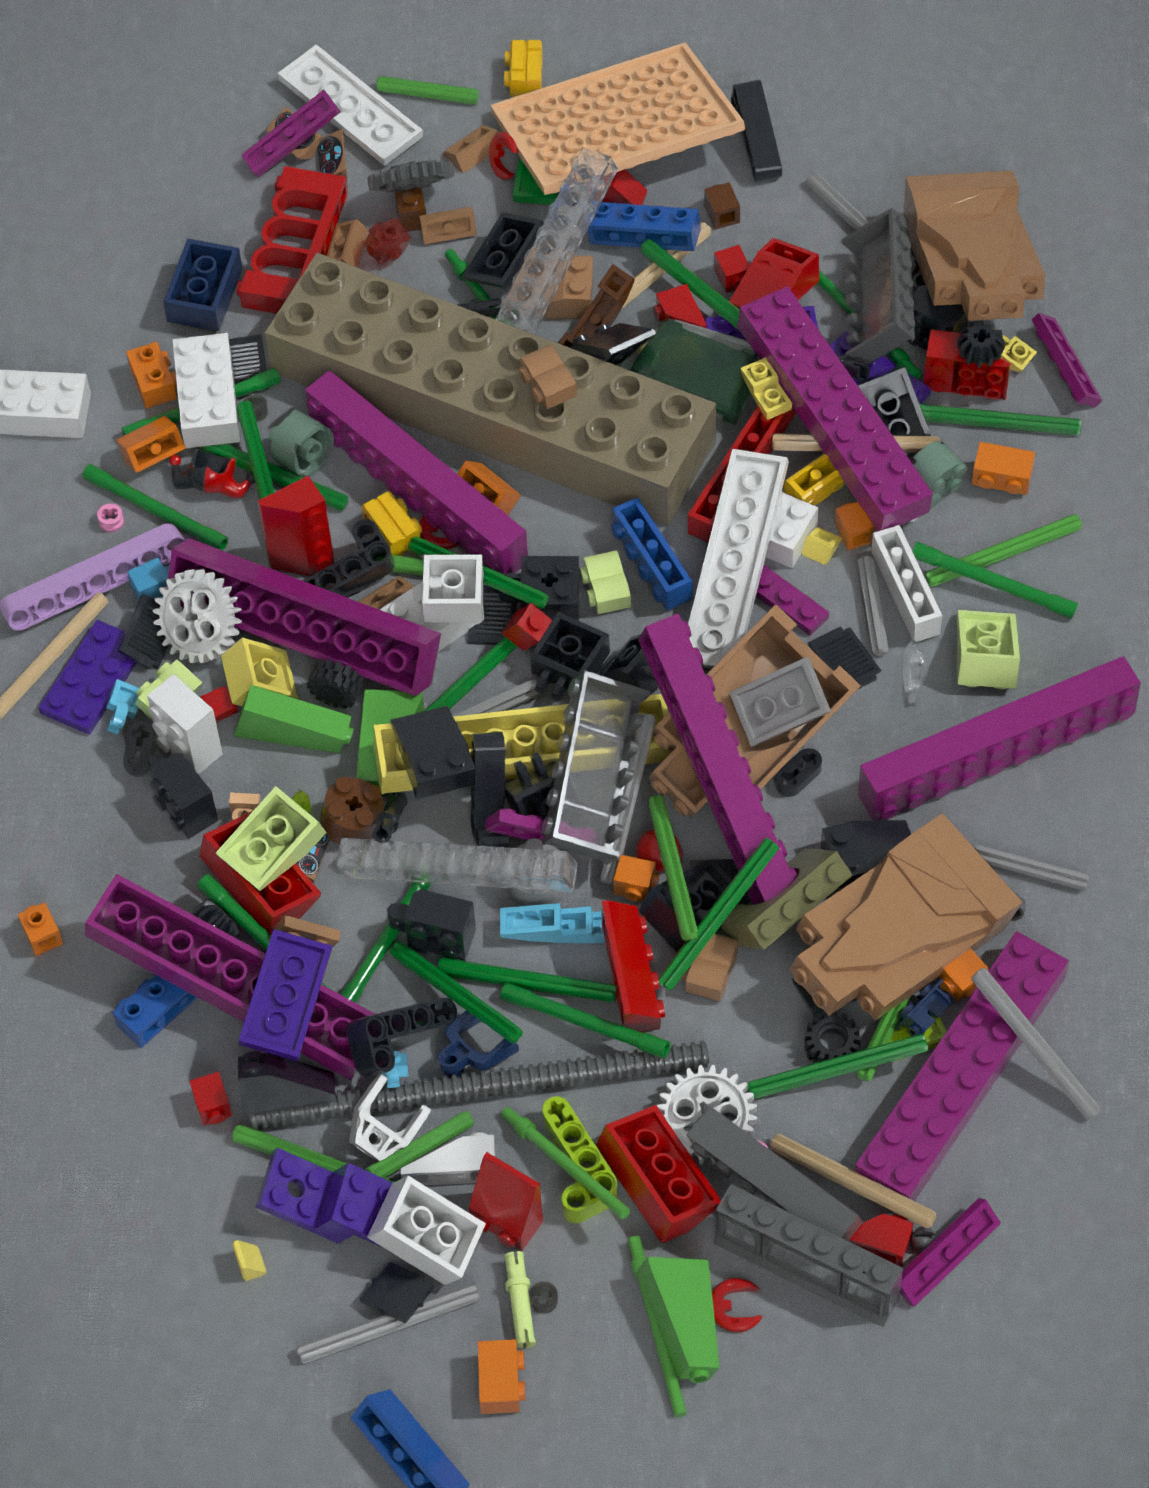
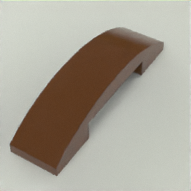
[558,264,635,348]

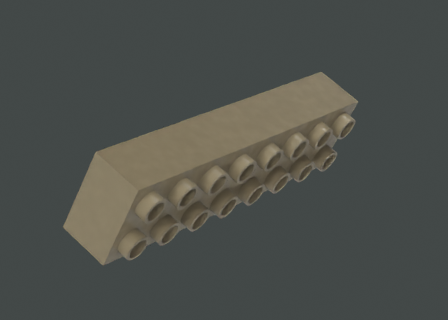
[265,253,716,526]

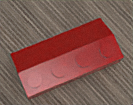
[258,476,335,576]
[199,811,321,935]
[601,900,665,1032]
[596,1105,721,1244]

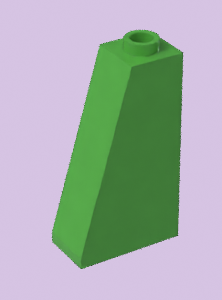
[233,685,354,754]
[356,690,425,796]
[638,1257,720,1383]

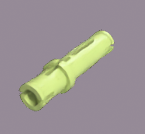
[504,1251,536,1349]

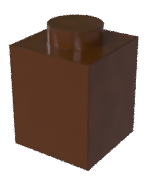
[704,182,740,230]
[395,188,426,233]

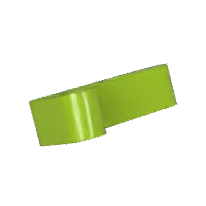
[542,1096,618,1223]

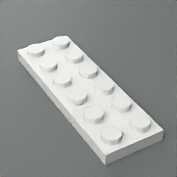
[278,45,423,166]

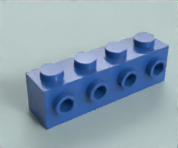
[586,202,701,251]
[611,497,692,611]
[112,974,198,1048]
[350,1389,470,1488]

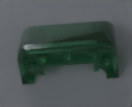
[630,319,758,425]

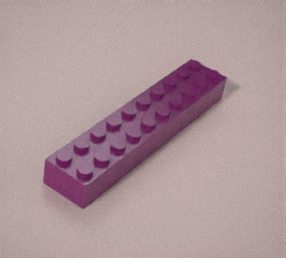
[737,286,933,531]
[305,370,528,574]
[166,538,441,696]
[638,613,797,905]
[858,656,1141,821]
[85,873,375,1081]
[855,931,1069,1201]

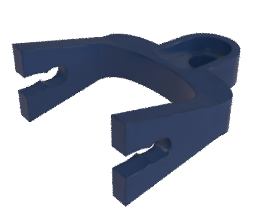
[438,1010,519,1078]

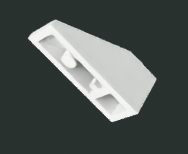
[401,1132,496,1186]

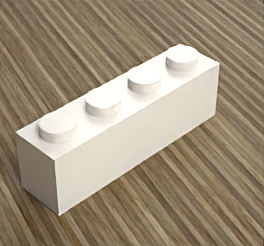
[871,525,942,642]

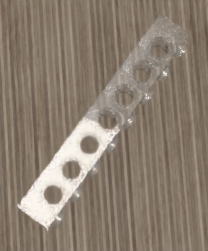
[495,147,618,335]
[336,838,578,892]

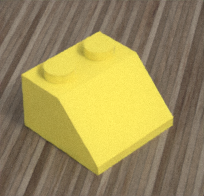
[221,637,298,706]

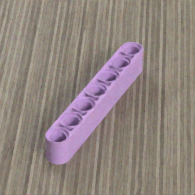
[0,524,186,630]

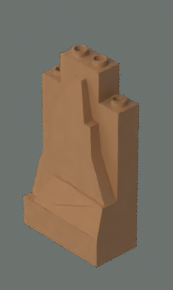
[903,170,1045,321]
[648,604,861,818]
[789,813,1023,1021]

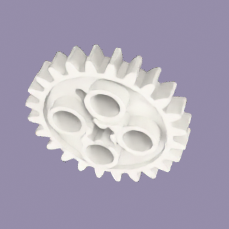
[153,569,242,663]
[657,1065,757,1165]

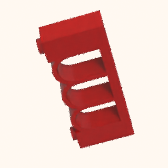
[237,166,348,314]

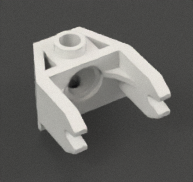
[349,1074,431,1161]

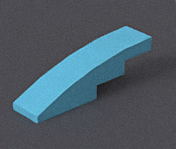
[500,903,605,943]

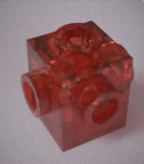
[364,217,412,265]

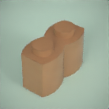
[518,344,577,409]
[682,934,739,1001]

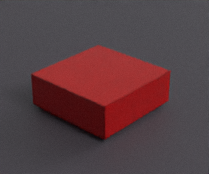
[200,685,238,722]

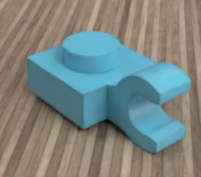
[106,679,140,735]
[382,1051,409,1088]

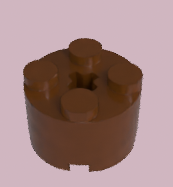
[320,777,384,847]

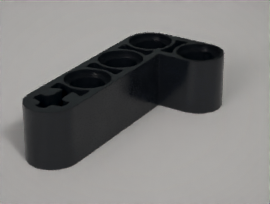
[731,80,782,182]
[302,519,395,597]
[470,732,509,853]
[347,997,457,1077]

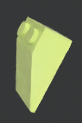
[957,610,1020,690]
[216,786,326,891]

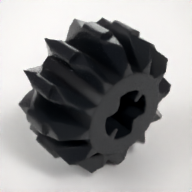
[957,320,1005,368]
[191,899,239,937]

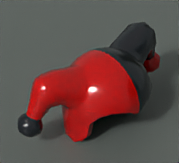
[169,448,255,499]

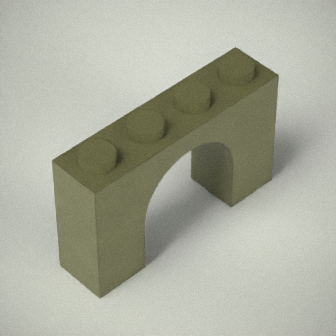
[721,848,852,950]

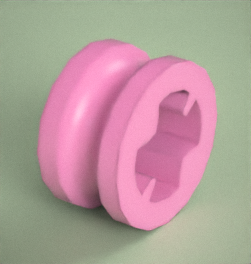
[97,504,124,532]

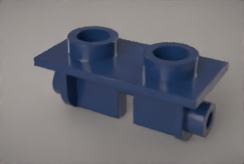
[895,979,952,1037]

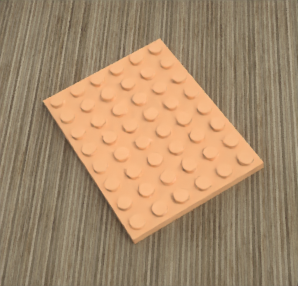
[490,42,745,195]

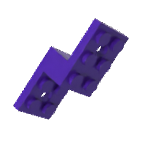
[255,1148,393,1248]

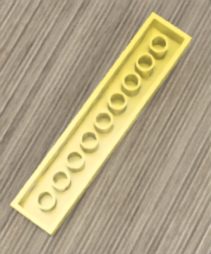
[372,694,672,794]

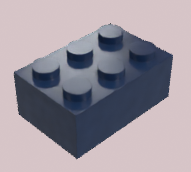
[163,238,242,331]

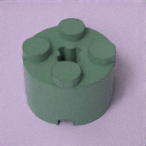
[268,410,334,476]
[913,441,967,508]

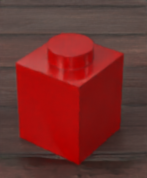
[714,245,750,293]
[502,603,552,651]
[189,1071,232,1126]

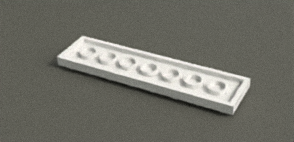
[688,449,789,669]

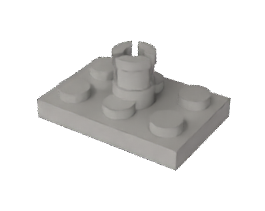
[729,657,831,747]

